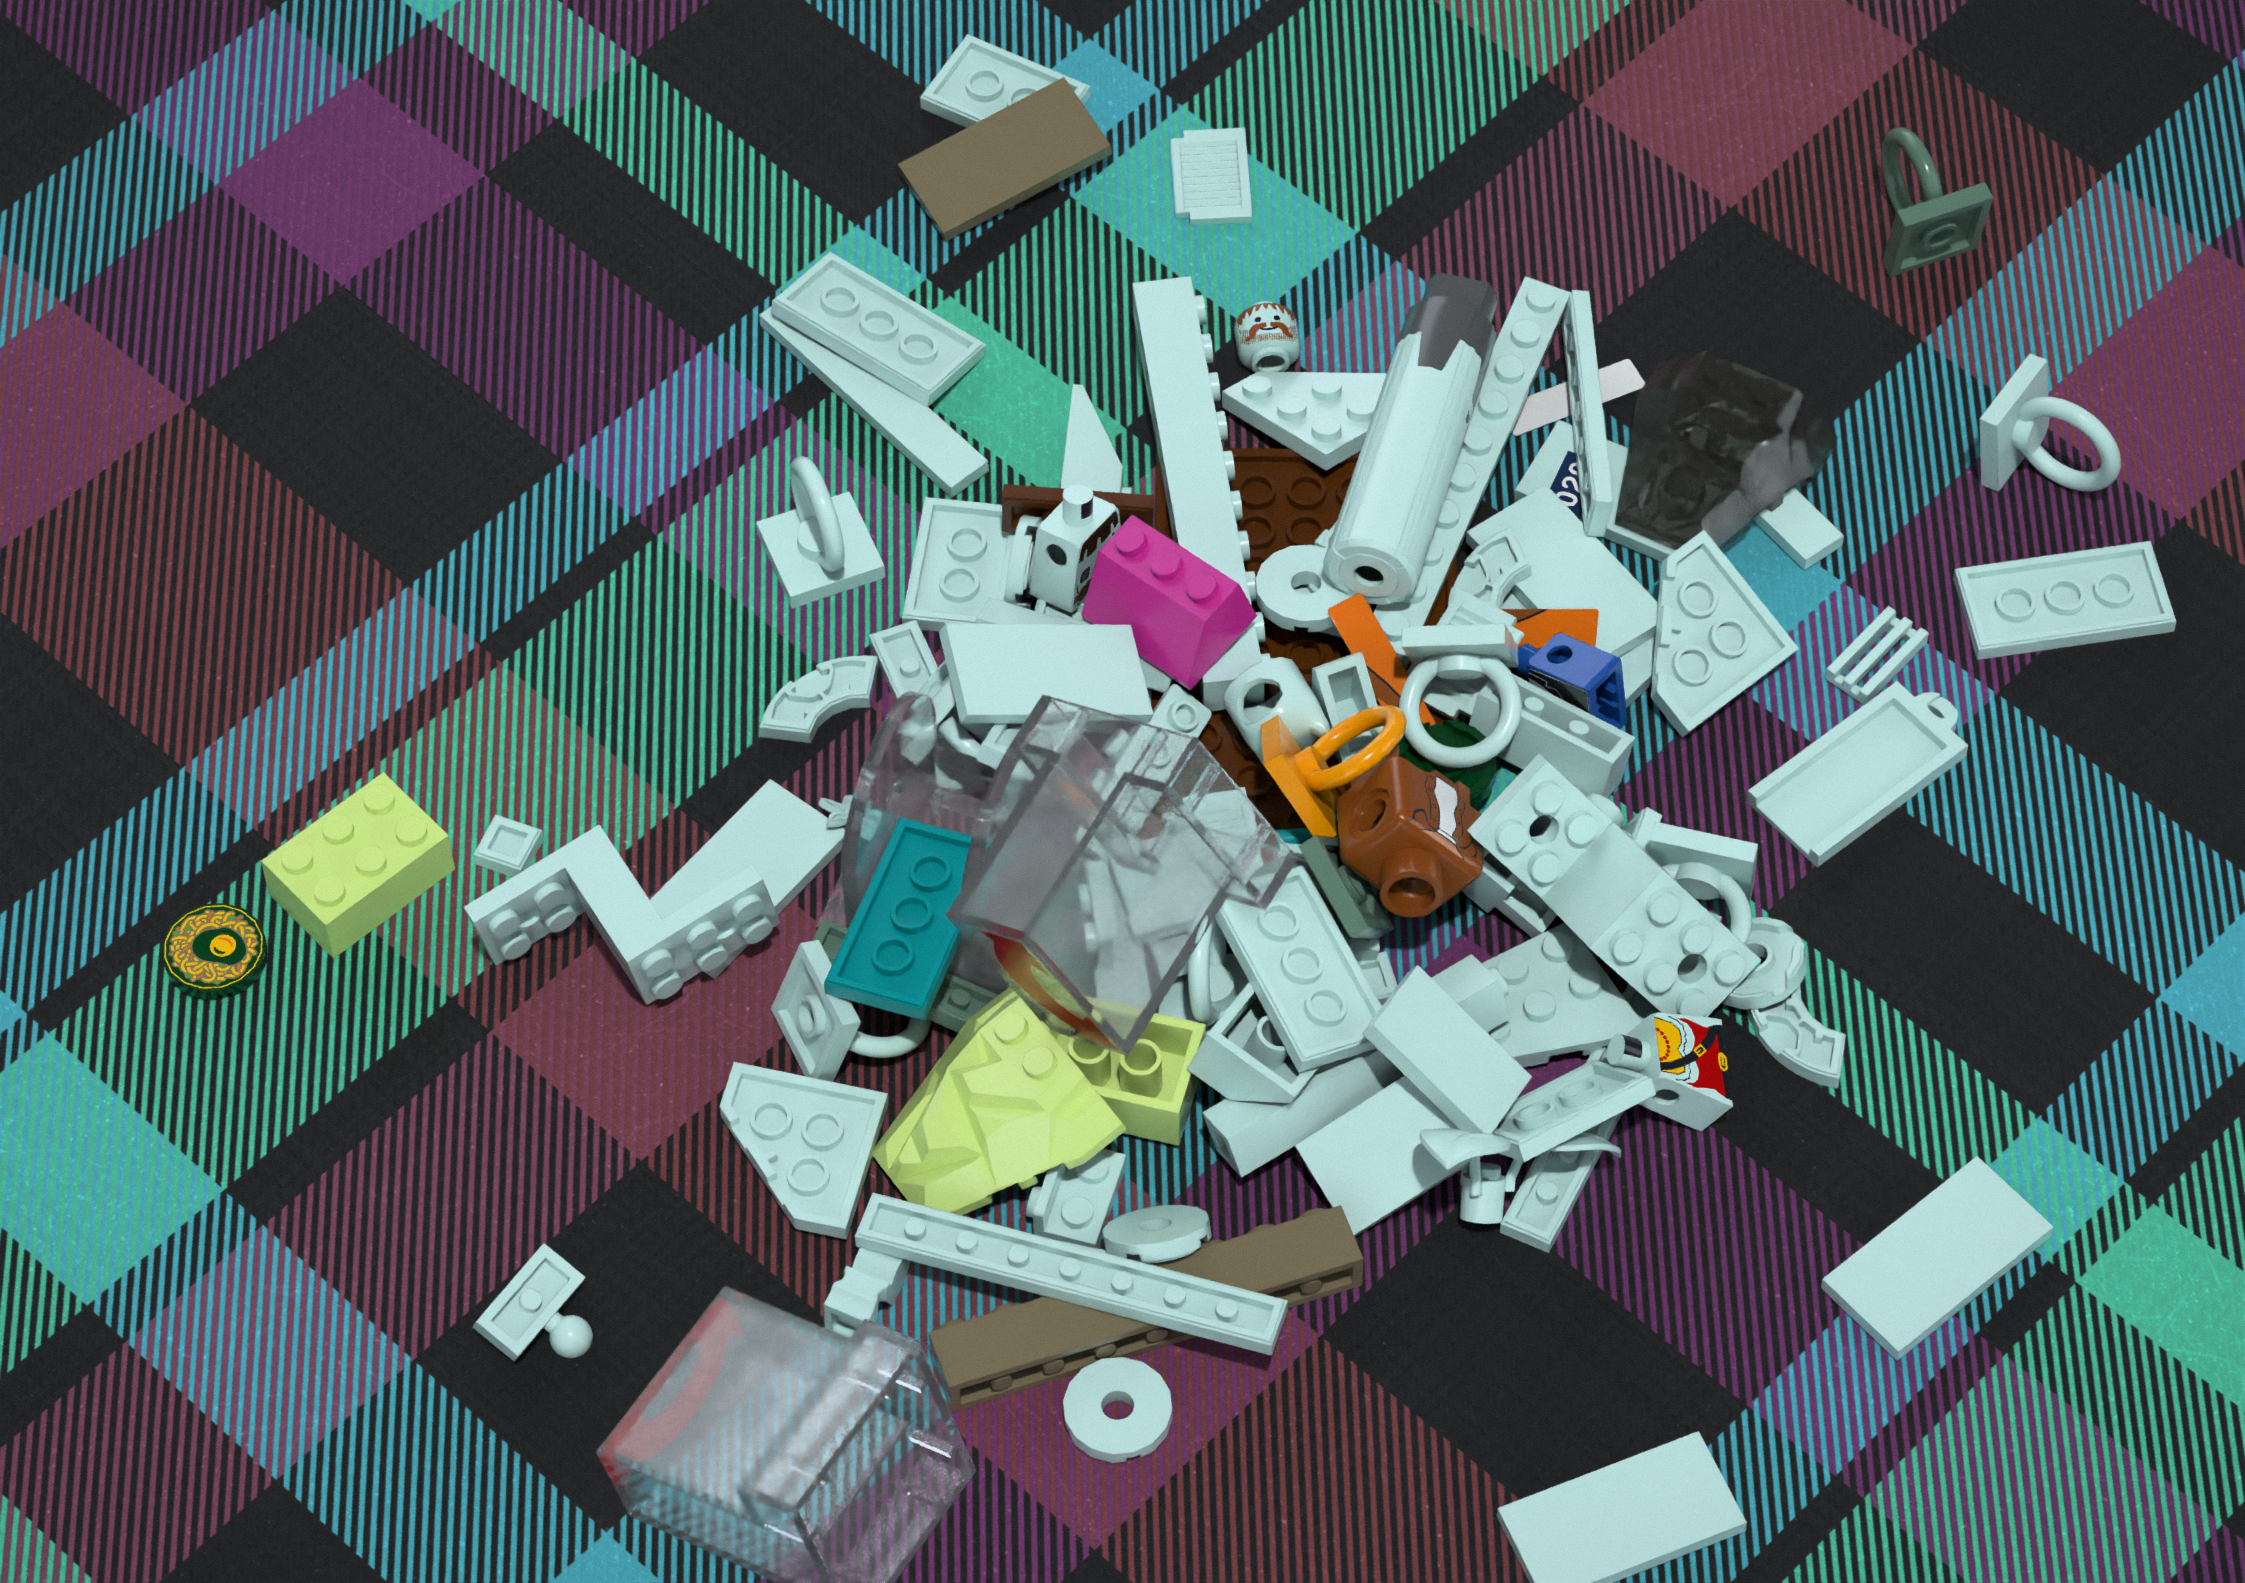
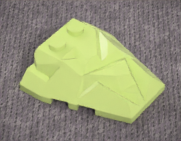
[872,986,1127,1215]

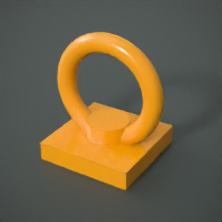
[1260,705,1407,837]

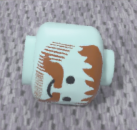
[1234,301,1301,373]

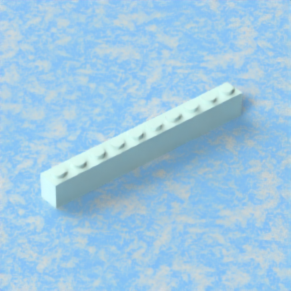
[1132,276,1271,711]

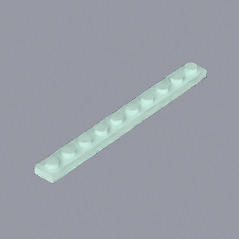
[1374,276,1571,669]

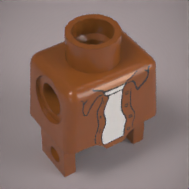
[1337,743,1484,918]

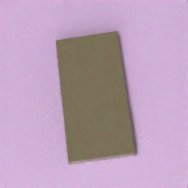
[898,77,1112,242]

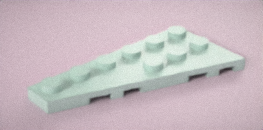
[1482,922,1642,1067]

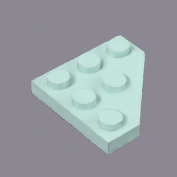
[1222,372,1387,470]
[1651,530,1799,738]
[720,1062,889,1240]

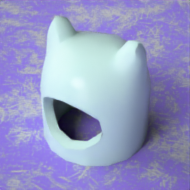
[1224,657,1330,772]

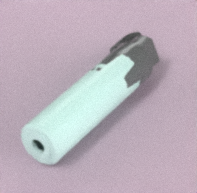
[1323,272,1498,605]

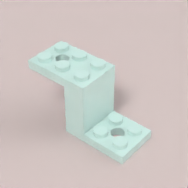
[1467,754,1761,1017]
[464,825,780,1005]

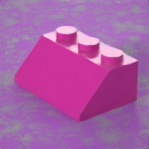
[1081,515,1257,690]

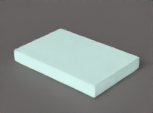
[920,34,1091,128]
[902,497,1015,632]
[1362,965,1532,1134]
[1492,1060,1656,1162]
[1295,1075,1482,1237]

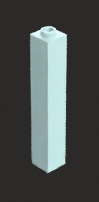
[1202,954,1511,1178]

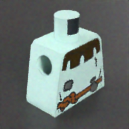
[1030,484,1121,613]

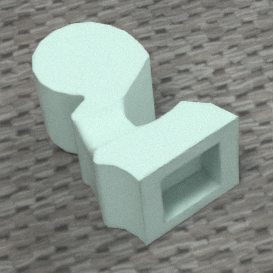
[824,1248,910,1352]

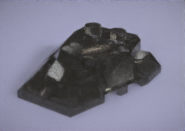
[1615,351,1838,550]

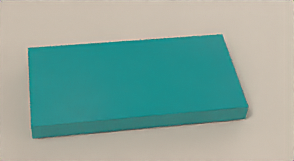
[824,817,999,1021]

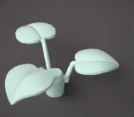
[1419,1128,1621,1224]

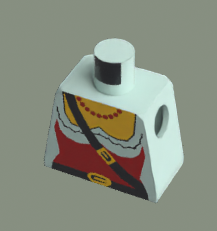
[1607,1012,1733,1131]

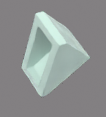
[1312,651,1384,763]

